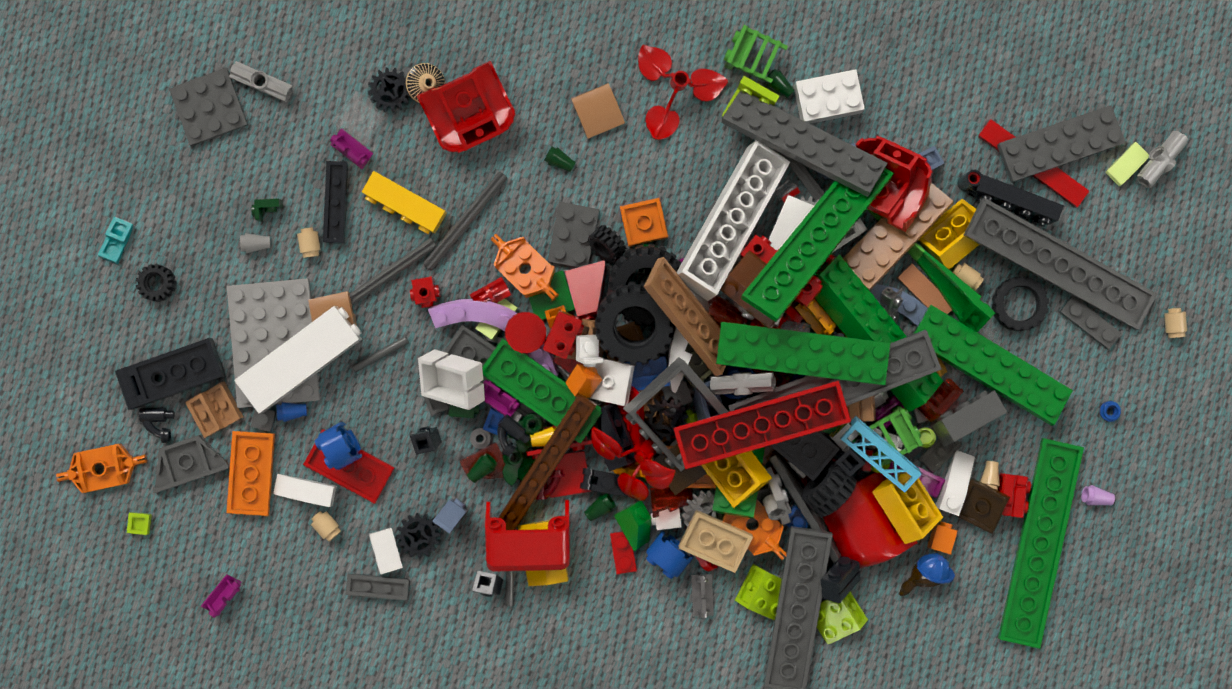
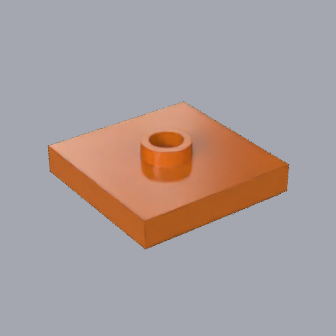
[620,198,668,247]

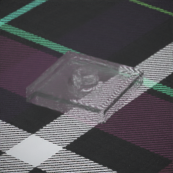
[332,90,388,147]

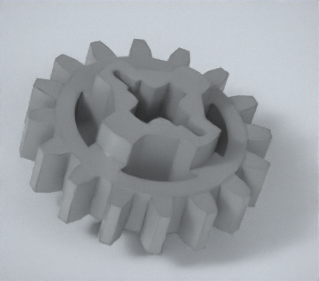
[682,490,724,527]

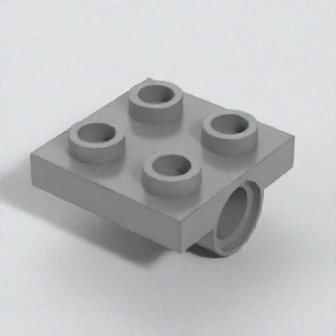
[763,467,792,525]

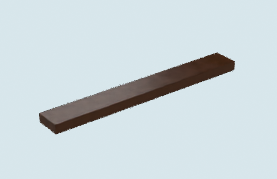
[498,393,597,530]

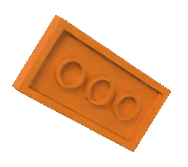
[226,431,275,516]

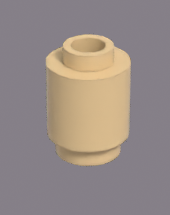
[297,228,321,258]
[952,263,984,291]
[1164,308,1187,338]
[311,511,341,542]

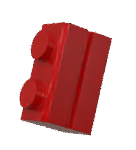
[998,473,1031,518]

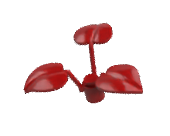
[638,44,728,140]
[591,427,676,501]

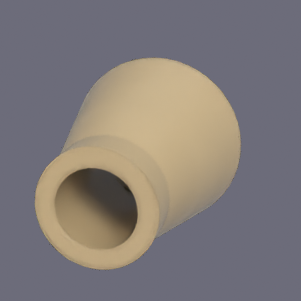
[980,461,1000,490]

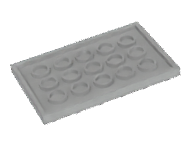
[227,278,320,408]

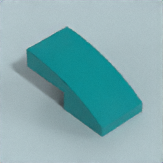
[97,217,134,265]

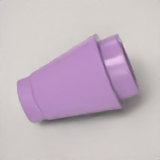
[1081,485,1115,506]

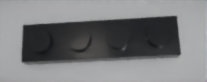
[323,161,348,244]

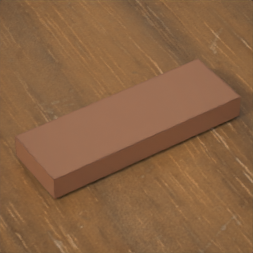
[897,263,952,314]

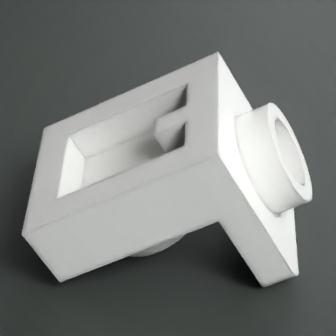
[576,335,603,367]

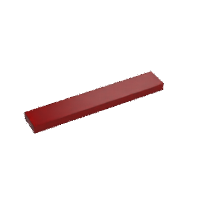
[978,119,1089,208]

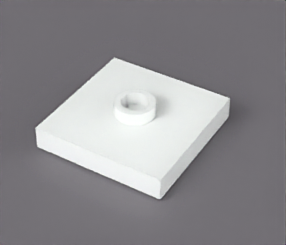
[590,358,635,406]

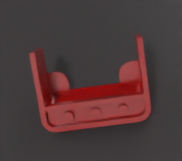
[485,500,570,572]

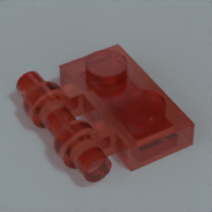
[708,295,747,325]

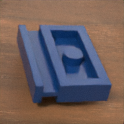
[624,356,670,391]

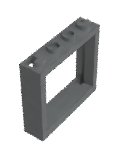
[623,357,729,471]

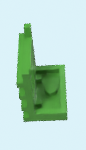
[723,25,788,84]
[858,405,923,466]

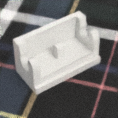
[369,528,403,574]

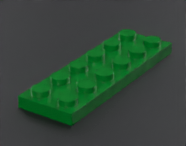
[482,338,601,444]

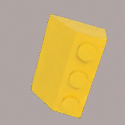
[918,199,980,269]
[701,451,772,508]
[872,472,943,544]
[518,520,569,586]

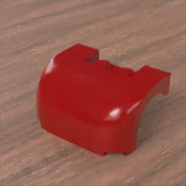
[417,61,516,153]
[855,136,932,232]
[823,471,918,568]

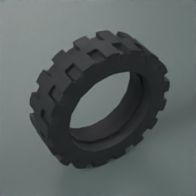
[991,276,1049,331]

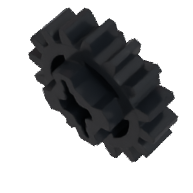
[368,67,411,113]
[644,396,689,441]
[396,513,442,558]

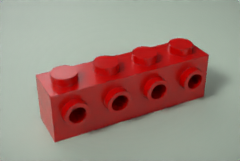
[740,235,823,309]

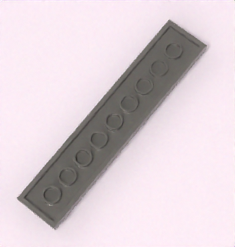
[963,198,1157,330]
[728,330,942,411]

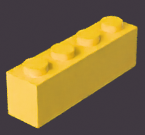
[362,171,447,235]

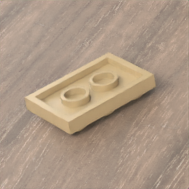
[678,510,753,573]

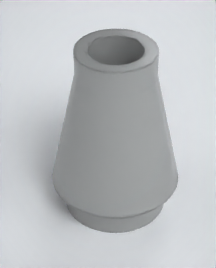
[240,233,270,253]

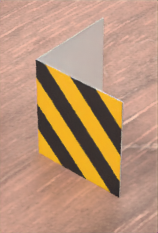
[829,423,859,450]

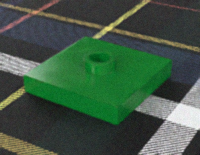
[529,270,575,320]

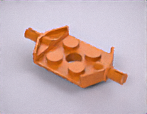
[491,234,559,301]
[56,443,148,493]
[722,500,786,560]

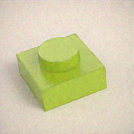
[127,512,152,535]

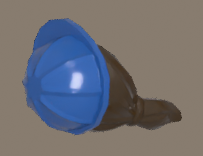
[899,553,955,596]

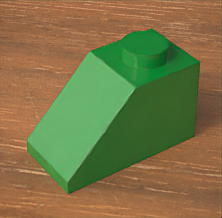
[614,501,652,551]

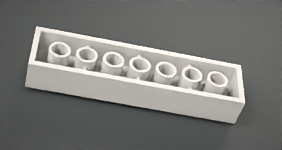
[676,140,790,301]

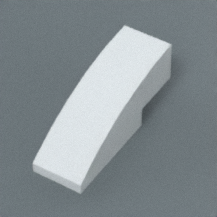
[668,326,692,393]
[273,474,337,507]

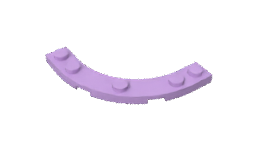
[428,299,559,376]

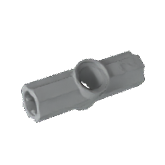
[229,61,293,102]
[1136,131,1189,188]
[710,372,776,395]

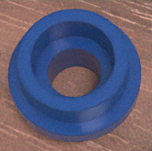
[1100,401,1121,422]

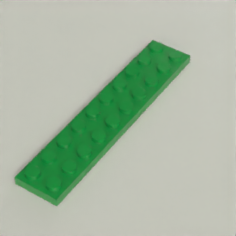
[741,168,894,322]
[998,438,1084,649]

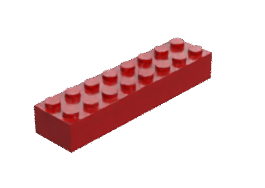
[673,381,851,470]

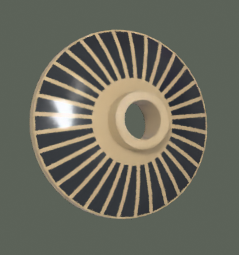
[406,63,445,103]

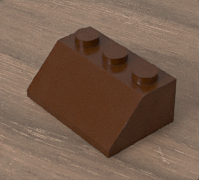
[720,251,775,328]

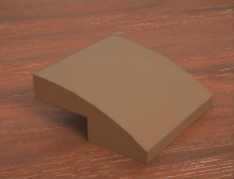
[571,83,625,138]
[308,291,357,326]
[185,381,244,438]

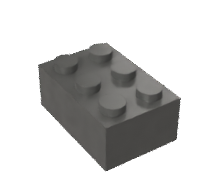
[931,390,1007,447]

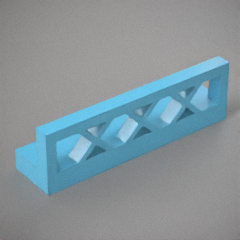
[840,416,922,492]

